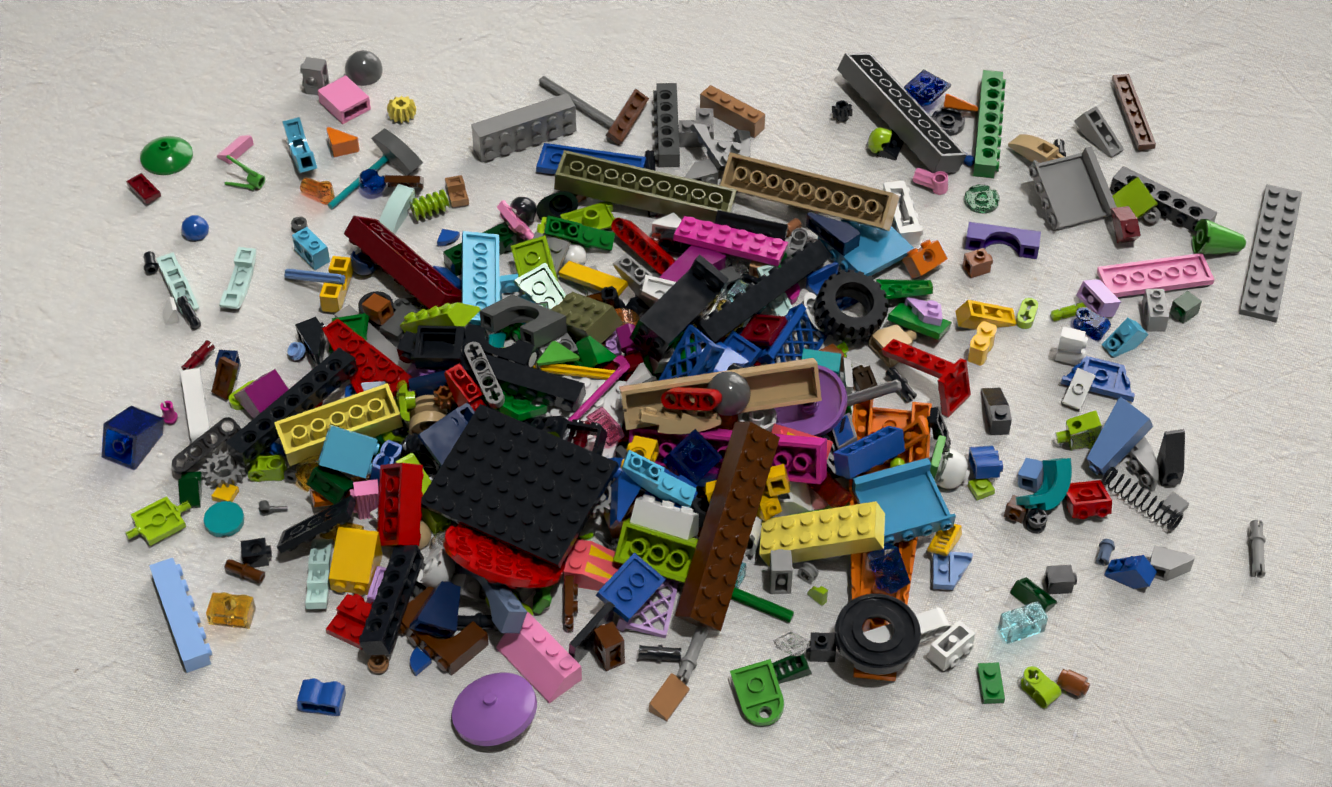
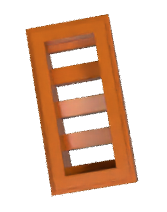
[944,94,978,112]

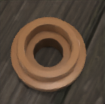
[368,655,389,674]

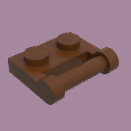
[385,175,424,188]

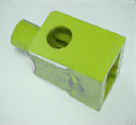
[1055,410,1102,451]

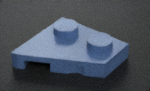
[933,552,973,590]

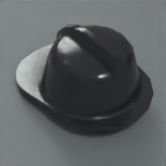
[536,191,578,220]

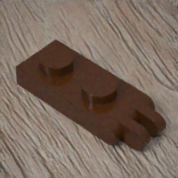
[565,575,578,632]

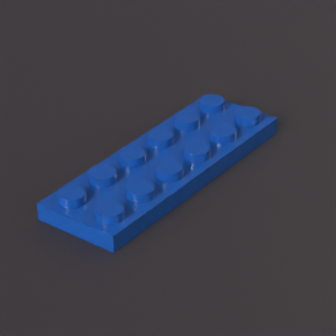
[536,143,646,174]

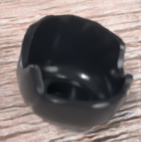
[510,197,537,221]

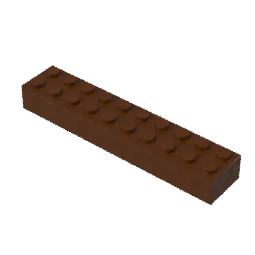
[675,421,780,631]

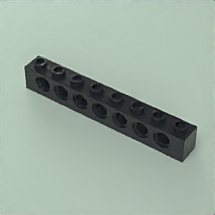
[225,348,358,466]

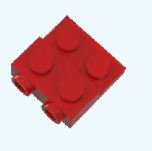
[1065,480,1112,519]
[326,593,373,650]

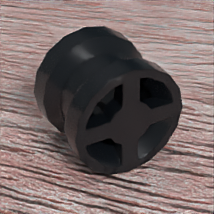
[1026,508,1048,534]

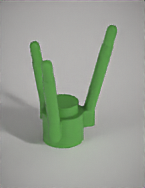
[225,155,265,190]

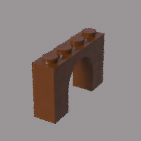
[398,587,489,676]

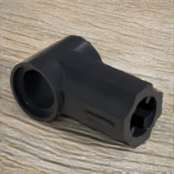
[601,286,626,315]

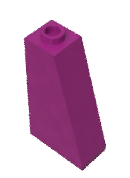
[659,245,726,282]

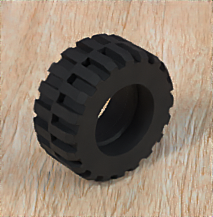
[813,270,889,344]

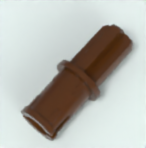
[224,559,265,584]

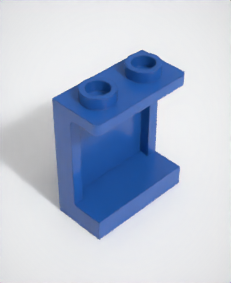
[806,262,859,311]

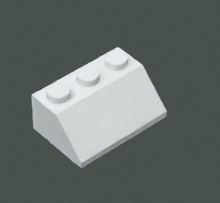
[630,495,699,540]

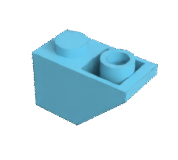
[1102,317,1149,358]

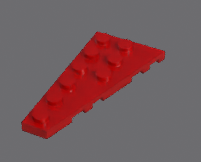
[322,318,414,397]

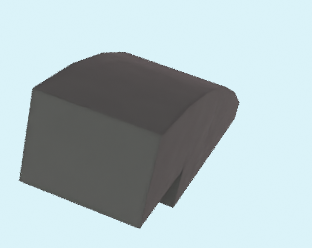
[371,128,423,176]

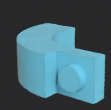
[282,117,317,173]

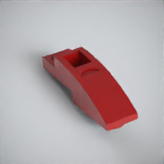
[444,363,487,411]

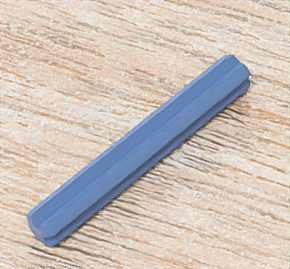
[284,269,345,285]

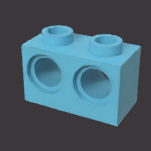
[292,227,330,270]

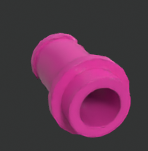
[160,401,178,425]

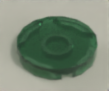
[964,184,1000,214]

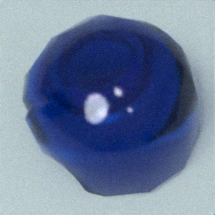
[359,169,386,195]

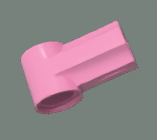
[913,168,948,195]

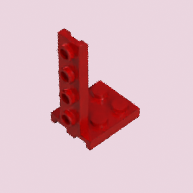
[882,339,971,417]

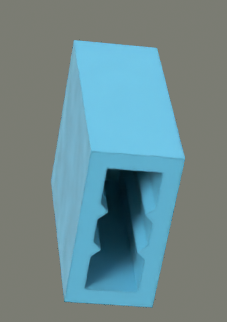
[318,425,379,478]

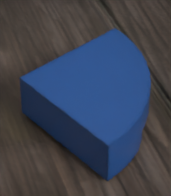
[437,229,460,246]
[410,647,432,676]

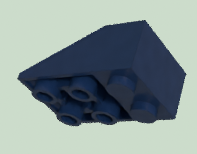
[418,402,475,467]

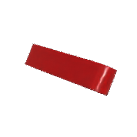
[611,218,676,274]

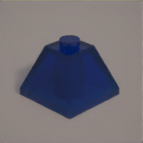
[662,429,723,483]

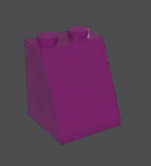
[233,369,289,418]

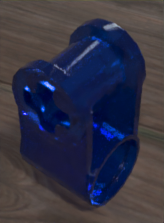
[1073,307,1111,341]

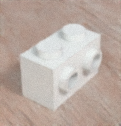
[928,620,975,671]

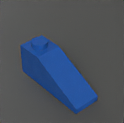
[610,467,641,529]

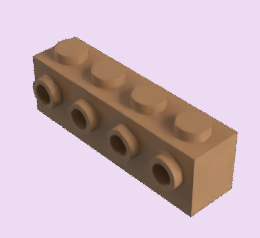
[700,85,765,138]

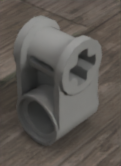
[786,228,808,259]

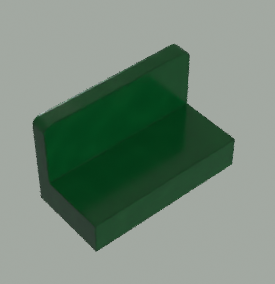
[306,465,354,504]

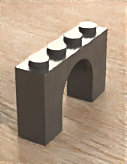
[480,294,567,348]

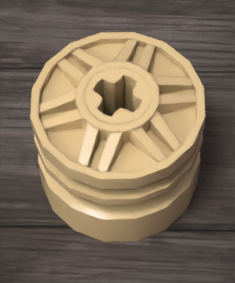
[408,395,447,435]

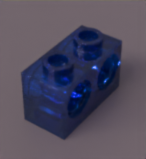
[867,543,911,594]

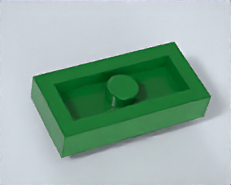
[977,662,1005,704]

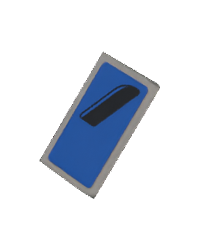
[832,413,857,450]

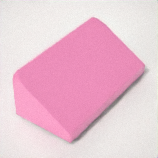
[217,135,254,164]

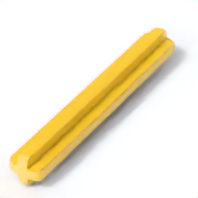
[540,363,615,380]

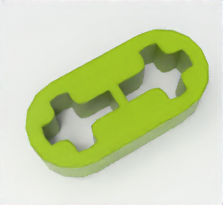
[1016,298,1038,329]

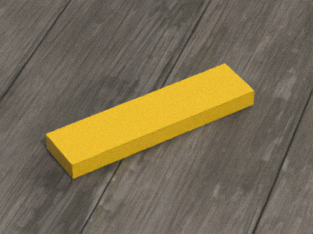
[558,261,628,296]

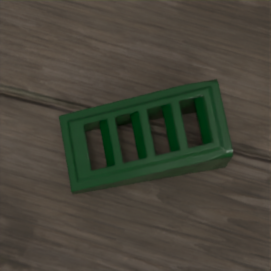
[772,651,812,684]

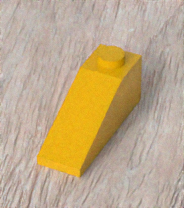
[955,300,1016,330]

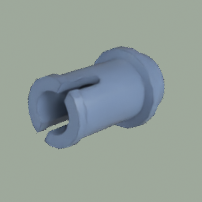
[1096,539,1115,566]

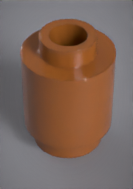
[1056,669,1090,697]

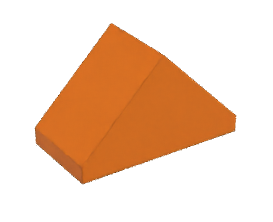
[326,127,360,157]

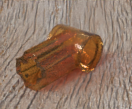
[300,177,335,205]

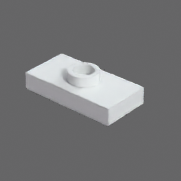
[1062,368,1096,411]

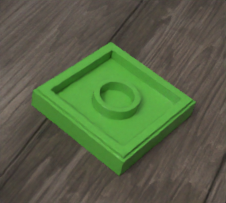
[930,435,946,480]

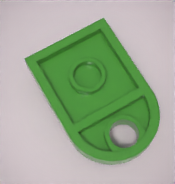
[730,659,784,726]

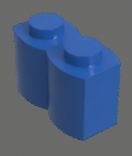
[370,440,402,485]
[968,446,1003,479]
[297,678,346,716]

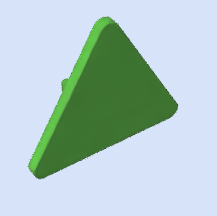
[537,341,579,366]

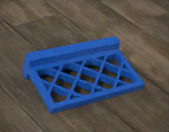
[757,303,827,364]
[658,324,725,381]

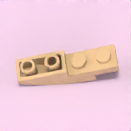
[1008,134,1064,163]
[638,407,722,434]

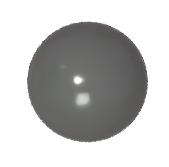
[345,50,383,86]
[707,371,751,416]

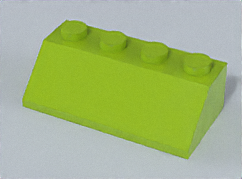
[400,302,481,333]
[613,519,698,583]

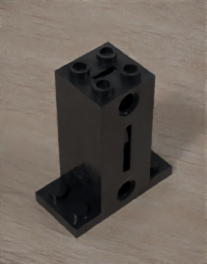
[629,255,729,363]

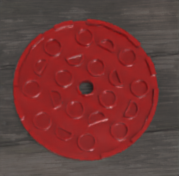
[443,523,565,589]

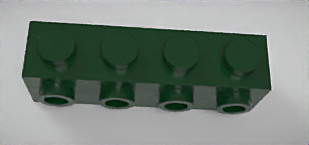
[443,222,517,276]

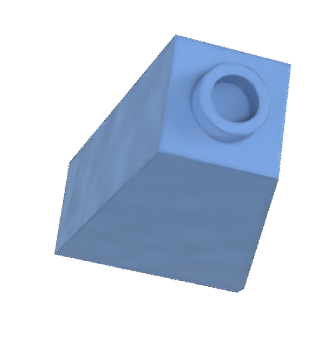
[1087,397,1153,475]

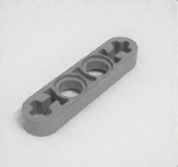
[464,342,505,408]

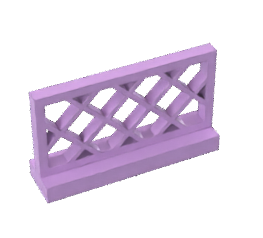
[617,576,679,639]

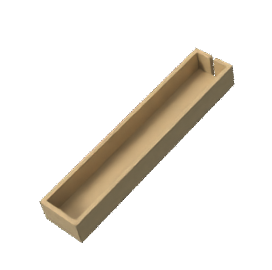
[619,358,822,430]

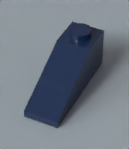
[806,212,861,256]

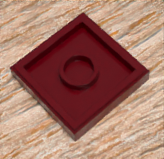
[740,314,787,347]

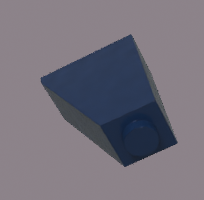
[409,581,461,639]

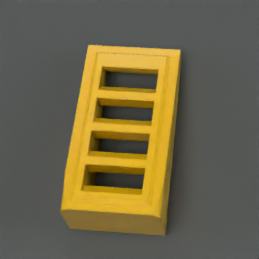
[927,524,962,556]

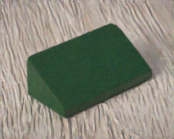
[1010,577,1057,617]

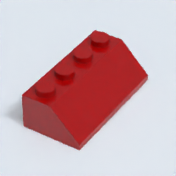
[377,463,424,547]

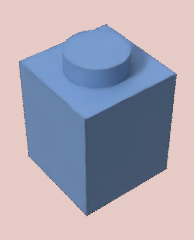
[1018,458,1044,492]

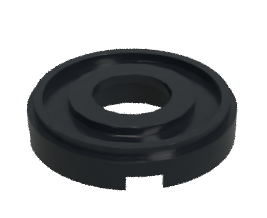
[835,593,921,675]

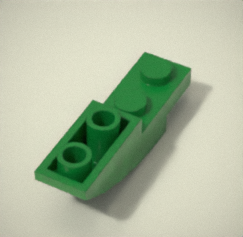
[544,216,615,251]

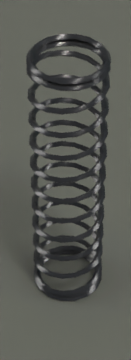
[1101,467,1183,531]

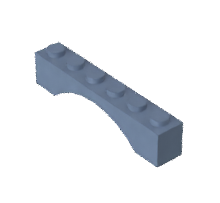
[455,562,527,633]

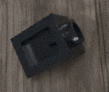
[623,296,650,323]

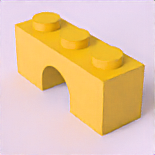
[319,256,353,313]

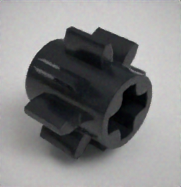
[832,100,853,122]

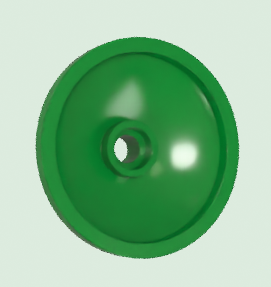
[140,136,193,175]

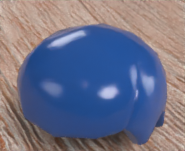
[181,215,209,241]

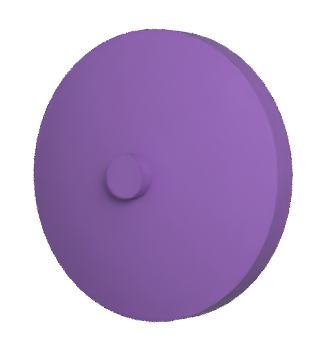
[775,365,847,437]
[452,672,537,746]

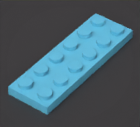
[462,231,500,325]

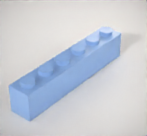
[149,557,213,673]

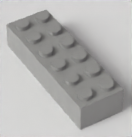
[471,93,577,163]

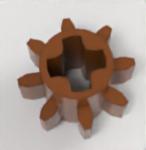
[434,386,456,410]

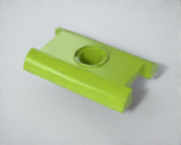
[560,201,620,230]
[396,380,416,421]

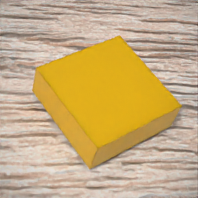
[211,484,239,502]

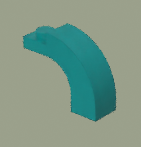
[1016,458,1072,511]

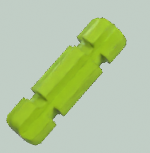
[1050,302,1086,321]

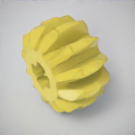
[387,95,416,123]

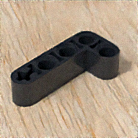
[171,417,242,474]

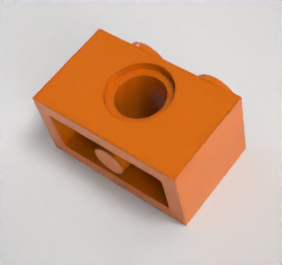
[902,239,948,278]

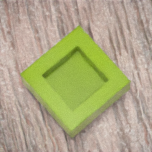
[967,478,995,500]

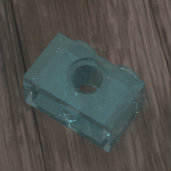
[998,601,1048,644]

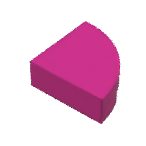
[785,283,800,305]

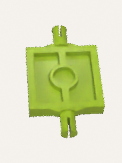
[125,496,191,546]

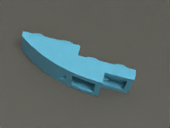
[622,450,696,507]

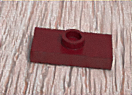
[126,173,161,204]

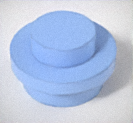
[287,342,306,361]

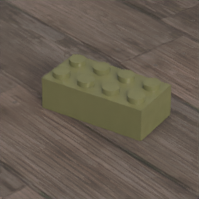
[551,292,623,344]

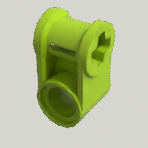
[248,455,287,482]
[1020,666,1062,708]

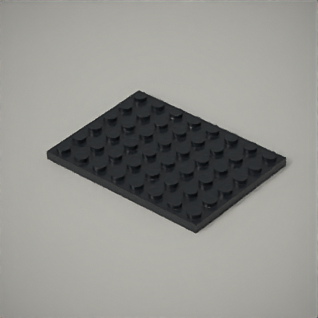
[421,404,619,568]

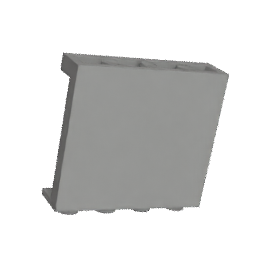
[1029,146,1117,231]

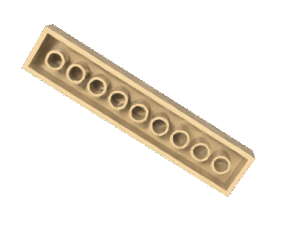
[720,152,899,232]

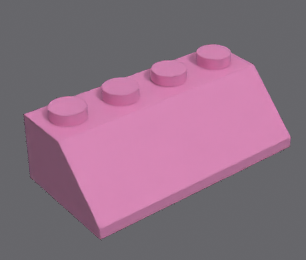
[496,612,582,703]

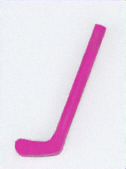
[568,355,630,421]

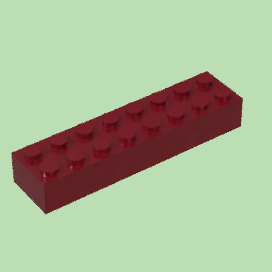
[344,215,462,309]

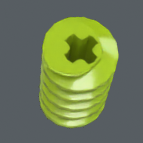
[409,189,450,221]

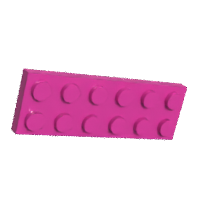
[673,216,788,266]

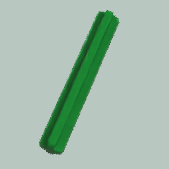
[731,587,794,622]

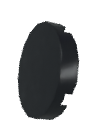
[931,108,965,136]

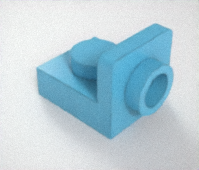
[500,274,520,300]

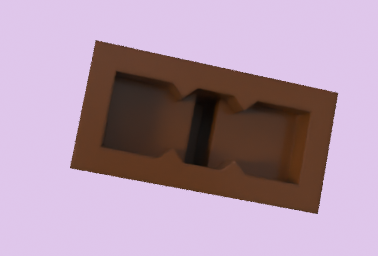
[594,621,625,672]

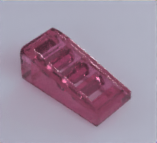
[586,407,625,446]

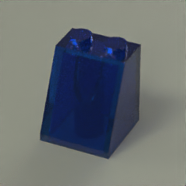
[101,406,164,470]

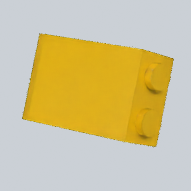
[328,527,383,595]

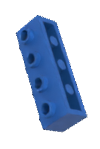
[833,426,905,479]

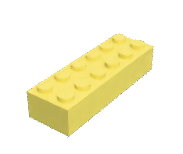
[274,383,403,466]
[759,501,885,567]

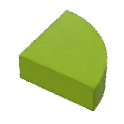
[807,586,828,606]

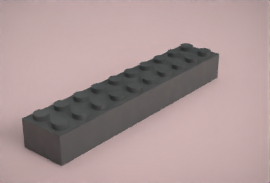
[837,53,967,173]

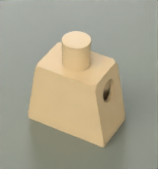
[869,325,917,368]

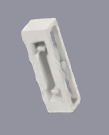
[883,180,923,244]

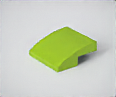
[1112,177,1158,219]

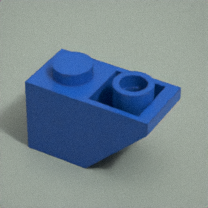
[1104,555,1157,589]

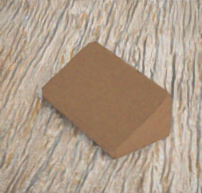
[649,673,690,721]

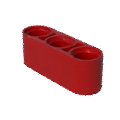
[661,387,722,411]

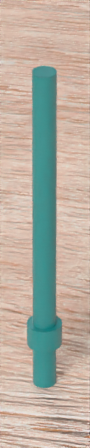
[327,154,390,209]

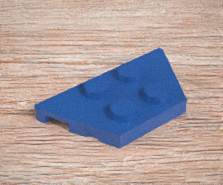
[1061,356,1135,402]

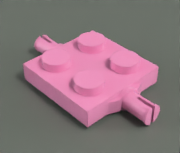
[497,200,534,240]

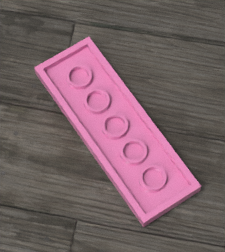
[1097,253,1215,297]

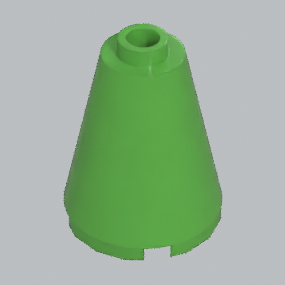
[1192,219,1246,255]

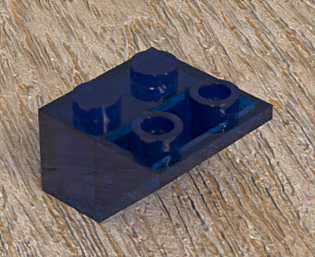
[904,69,951,107]

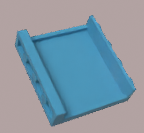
[818,219,914,276]
[852,458,956,547]

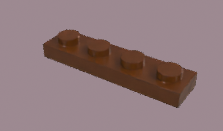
[605,88,649,145]

